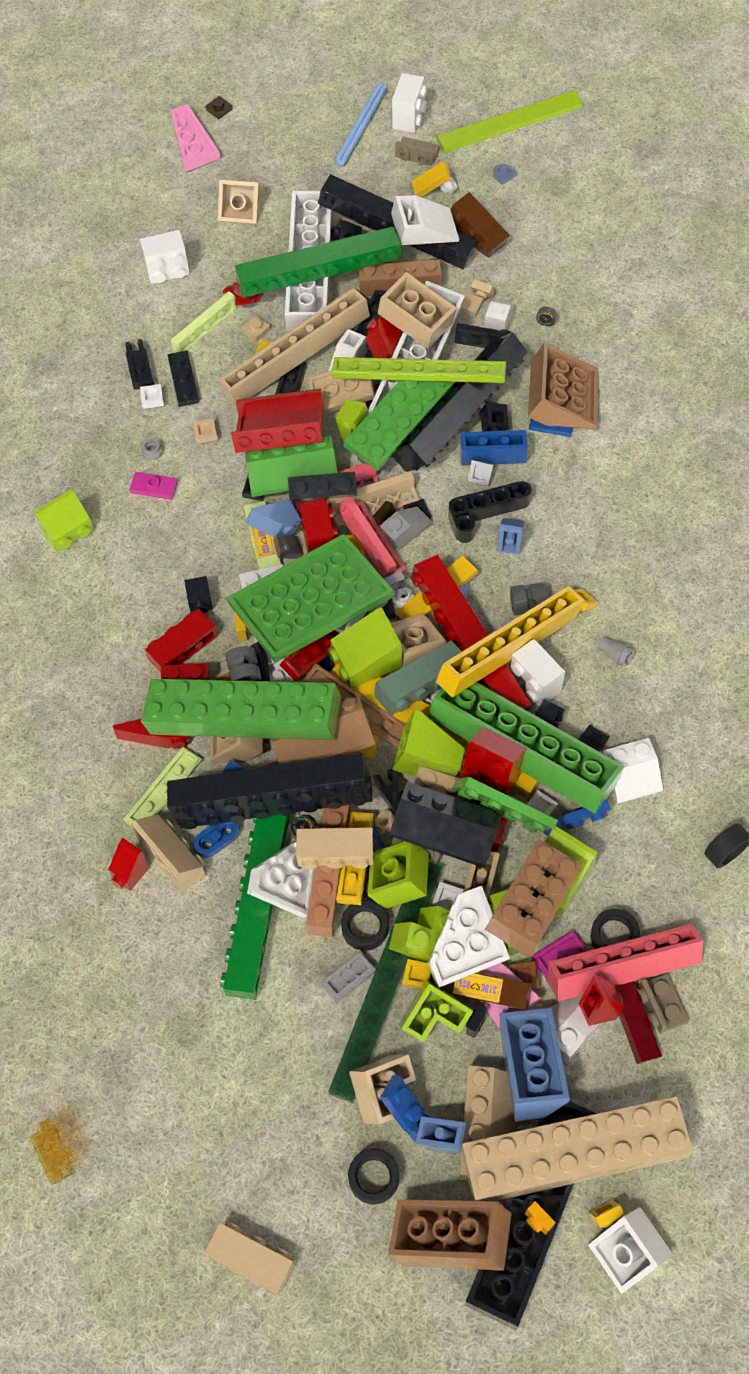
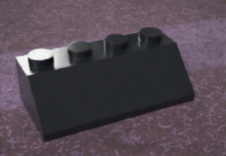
[389,782,502,868]

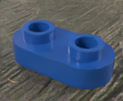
[194,822,239,858]

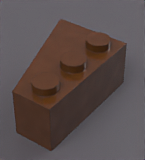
[450,192,510,258]

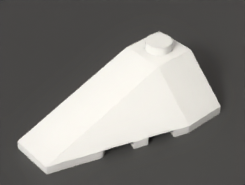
[549,983,627,1065]

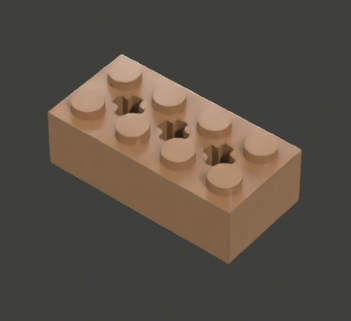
[484,838,583,957]
[388,1199,511,1270]

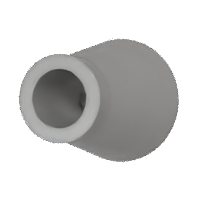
[598,637,635,666]

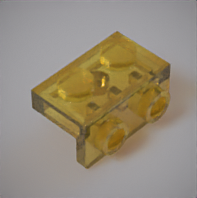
[30,1118,76,1185]

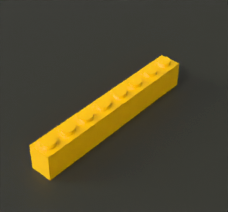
[436,586,585,697]

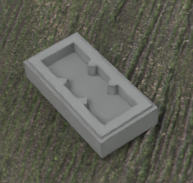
[320,951,376,1004]

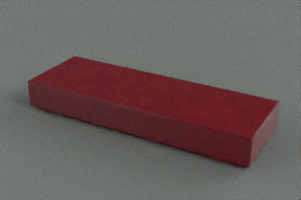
[615,982,662,1064]

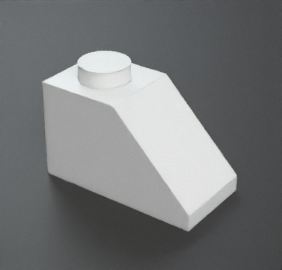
[485,300,515,331]

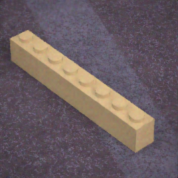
[218,288,370,407]

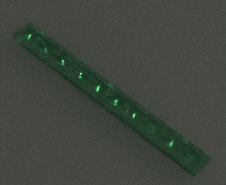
[328,862,442,1104]

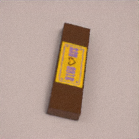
[429,973,532,1010]

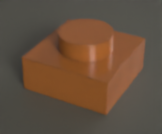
[510,961,540,989]

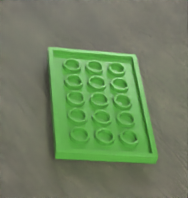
[226,534,394,663]

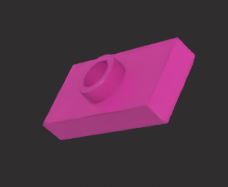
[129,472,178,500]

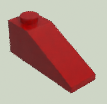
[113,718,191,749]

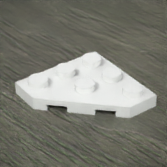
[247,840,314,917]
[428,886,510,987]

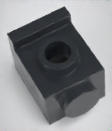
[479,402,508,432]
[535,699,565,728]

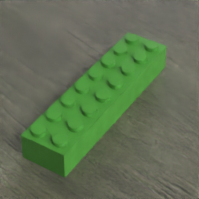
[141,679,341,740]
[428,682,624,814]

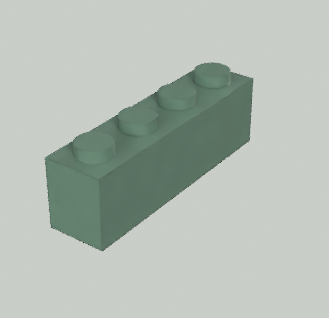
[374,641,462,715]

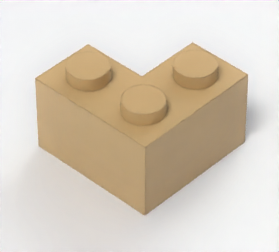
[349,1054,416,1125]

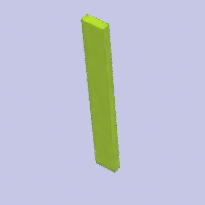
[436,90,583,153]
[332,357,506,383]

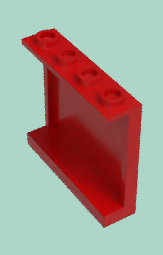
[231,388,324,453]

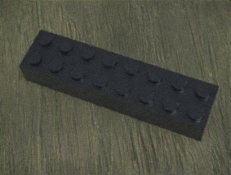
[392,332,528,472]
[167,753,373,829]
[464,1101,597,1330]

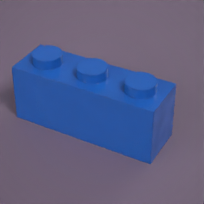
[460,430,528,466]

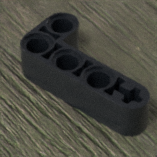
[448,481,532,543]

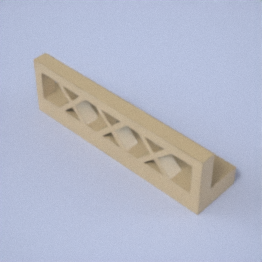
[328,471,420,530]

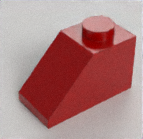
[365,316,401,358]
[108,838,149,891]
[578,976,624,1026]

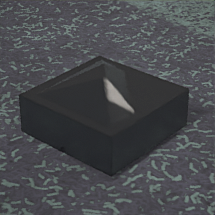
[466,1005,487,1038]

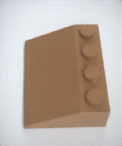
[528,343,598,429]

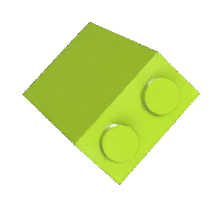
[329,607,402,688]
[392,709,465,777]
[545,826,598,916]

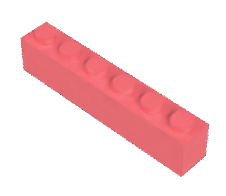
[548,924,703,1002]

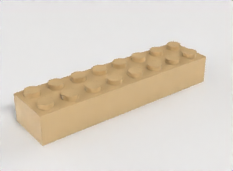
[461,1096,693,1201]

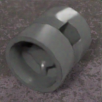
[510,582,546,616]
[225,646,262,681]

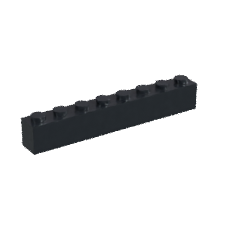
[318,174,476,270]

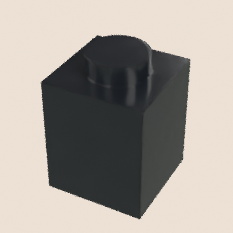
[184,576,213,613]

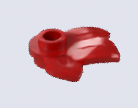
[223,282,263,306]

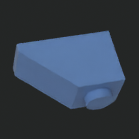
[245,499,301,537]
[498,518,525,555]
[415,1116,467,1154]

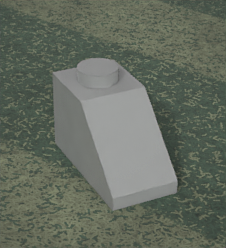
[380,507,432,551]

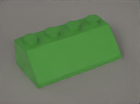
[245,435,338,497]

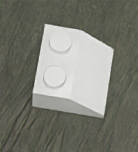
[603,738,663,804]
[589,1207,674,1294]

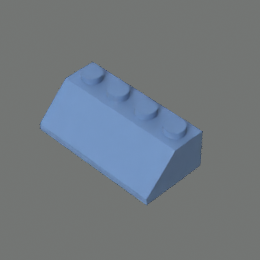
[500,1008,570,1122]

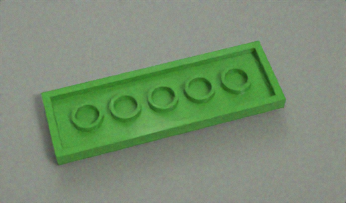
[343,358,455,471]

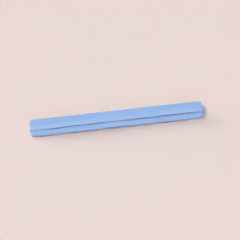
[334,83,386,167]

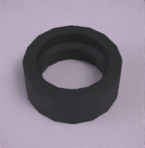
[704,823,749,869]
[341,900,389,951]
[590,908,640,949]
[348,1148,399,1205]

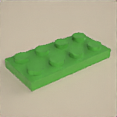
[452,777,558,833]

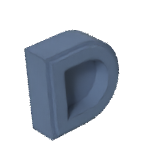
[493,164,517,185]

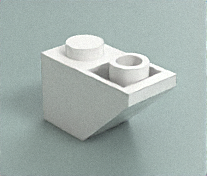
[328,329,367,371]

